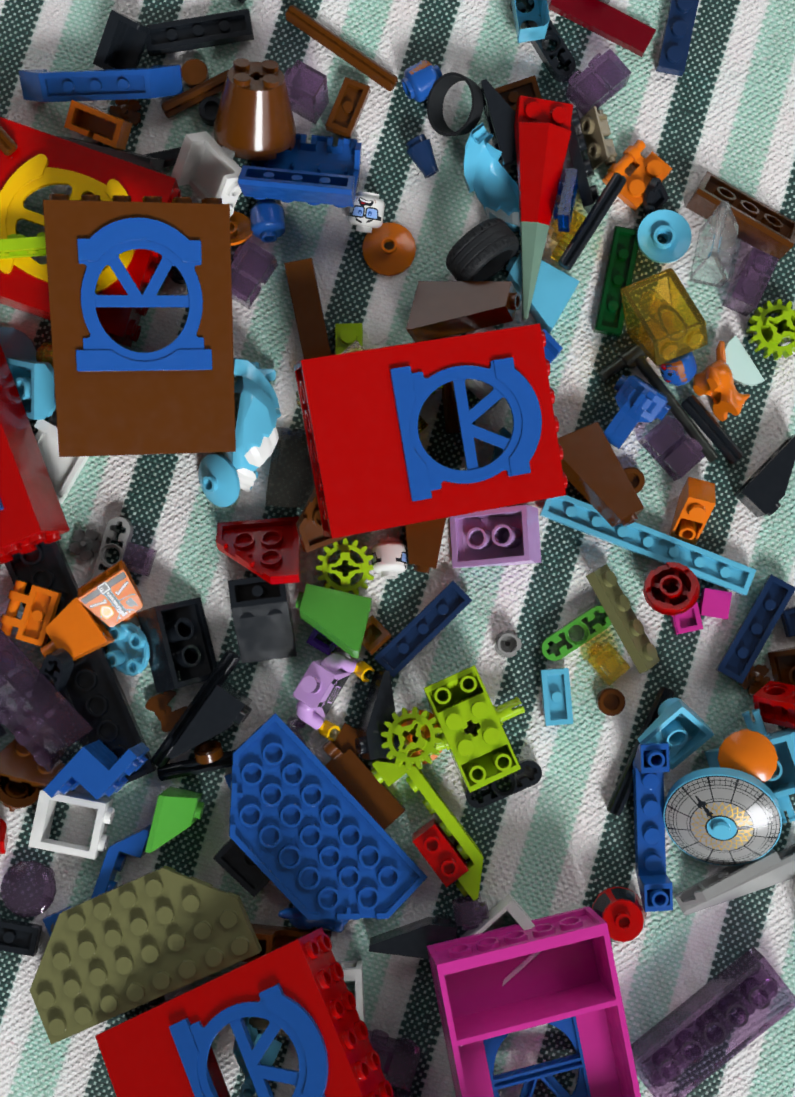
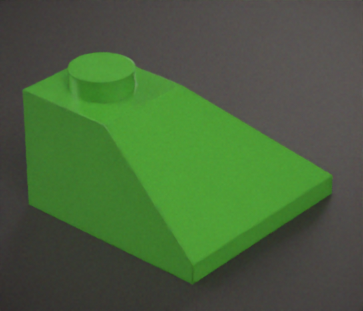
[145,786,205,853]

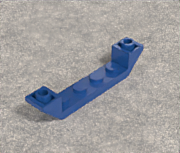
[19,65,184,102]
[633,742,673,912]
[91,824,151,898]

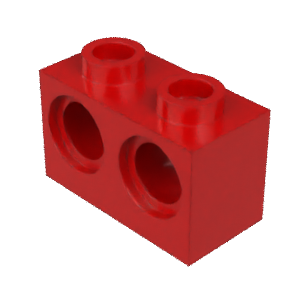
[753,681,795,729]
[412,818,469,887]

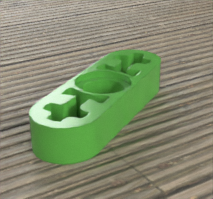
[540,606,611,661]

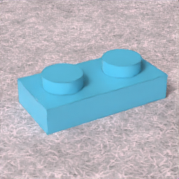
[540,668,573,726]

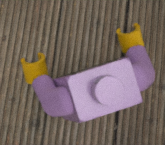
[293,653,375,741]

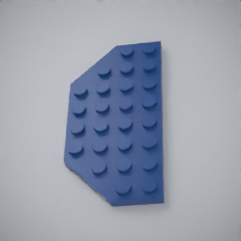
[229,713,428,920]

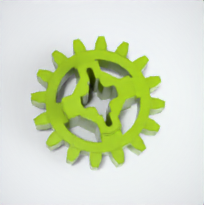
[746,299,795,360]
[316,538,374,595]
[381,707,444,770]

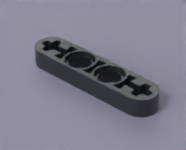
[510,0,576,82]

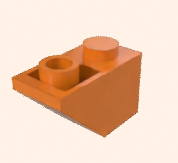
[669,477,716,545]

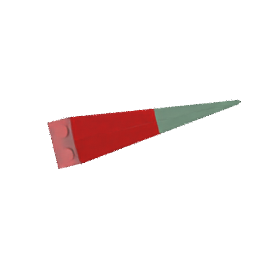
[514,95,573,321]

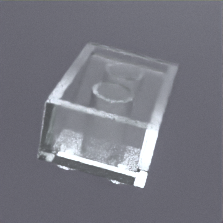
[689,200,740,288]

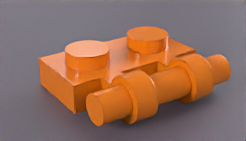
[602,140,672,211]
[0,580,62,647]

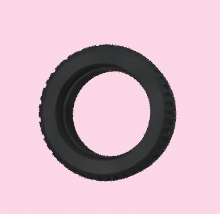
[446,218,519,281]

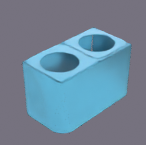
[511,0,550,43]

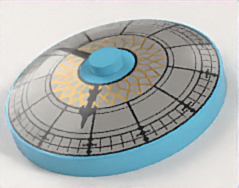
[663,767,782,866]

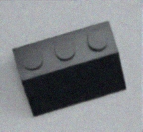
[137,597,217,693]

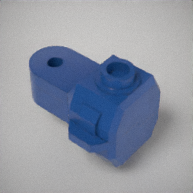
[604,375,671,449]

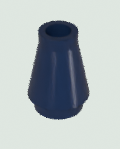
[406,134,439,179]

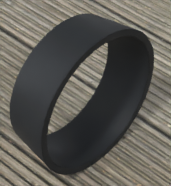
[427,72,483,136]

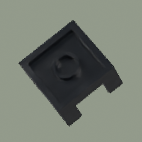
[213,839,270,897]

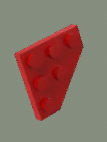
[216,516,300,585]

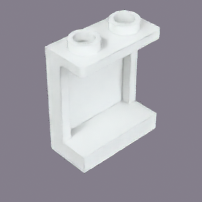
[171,131,242,217]
[34,420,89,504]

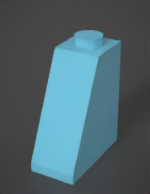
[506,253,580,334]

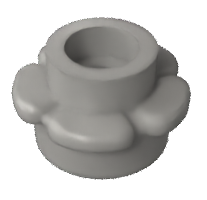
[495,630,522,658]

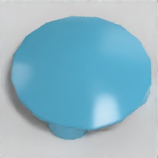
[106,622,150,676]

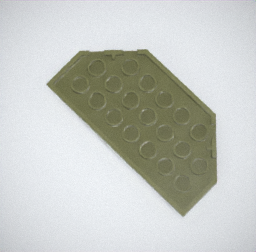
[30,865,262,1045]

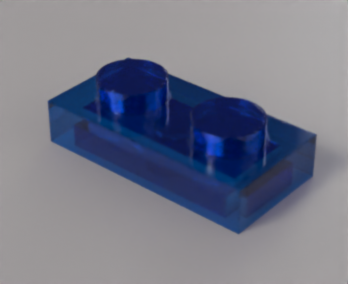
[553,168,578,232]

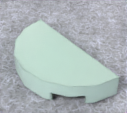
[725,335,765,386]

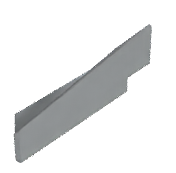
[674,843,795,915]

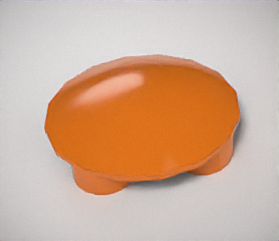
[717,729,778,783]

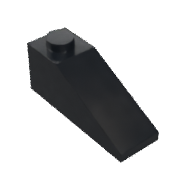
[478,79,517,167]
[734,434,795,517]
[355,670,400,760]
[369,914,457,959]

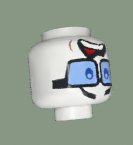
[348,191,385,233]
[372,537,407,579]

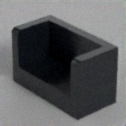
[93,10,151,70]

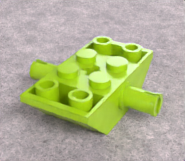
[420,665,525,793]

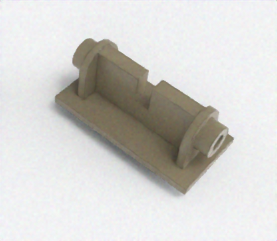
[580,106,617,170]

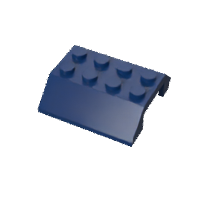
[238,133,362,208]

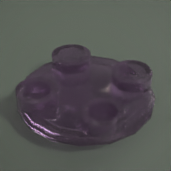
[1,861,56,917]

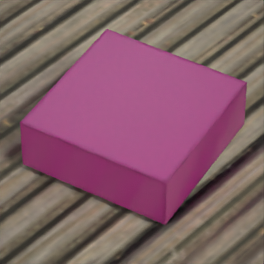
[699,588,732,620]
[670,602,703,635]

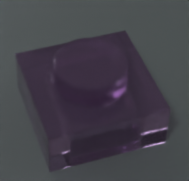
[123,542,157,577]

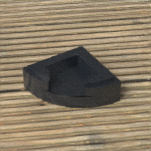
[643,177,669,216]

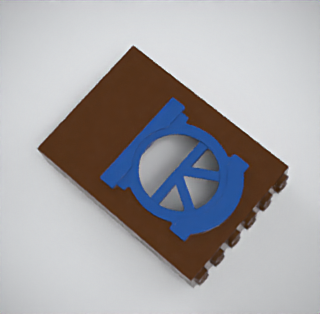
[43,194,236,457]

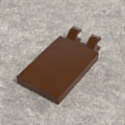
[322,740,406,830]

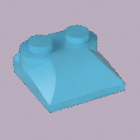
[6,358,56,420]
[638,698,715,770]

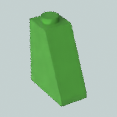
[296,584,372,659]

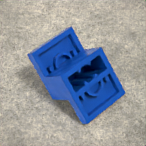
[43,740,150,800]

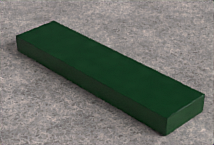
[593,226,639,337]

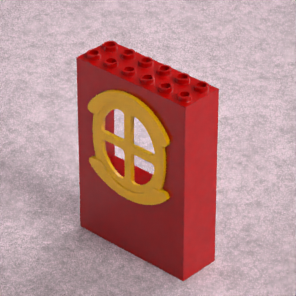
[0,117,181,347]

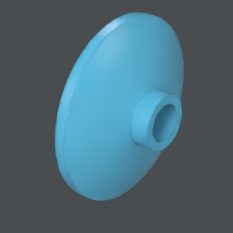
[637,209,692,264]
[198,453,240,507]

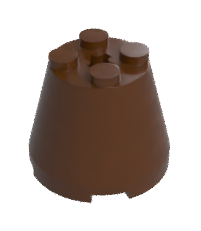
[214,58,296,161]

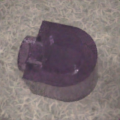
[452,893,489,930]

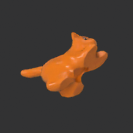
[692,341,750,422]

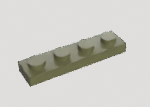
[586,564,660,674]

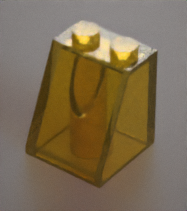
[620,268,708,366]

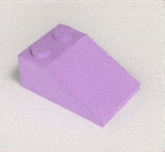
[450,505,541,568]

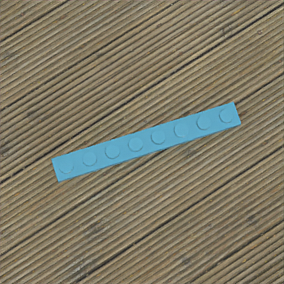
[540,495,756,596]

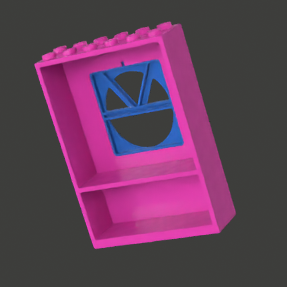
[427,906,641,1097]

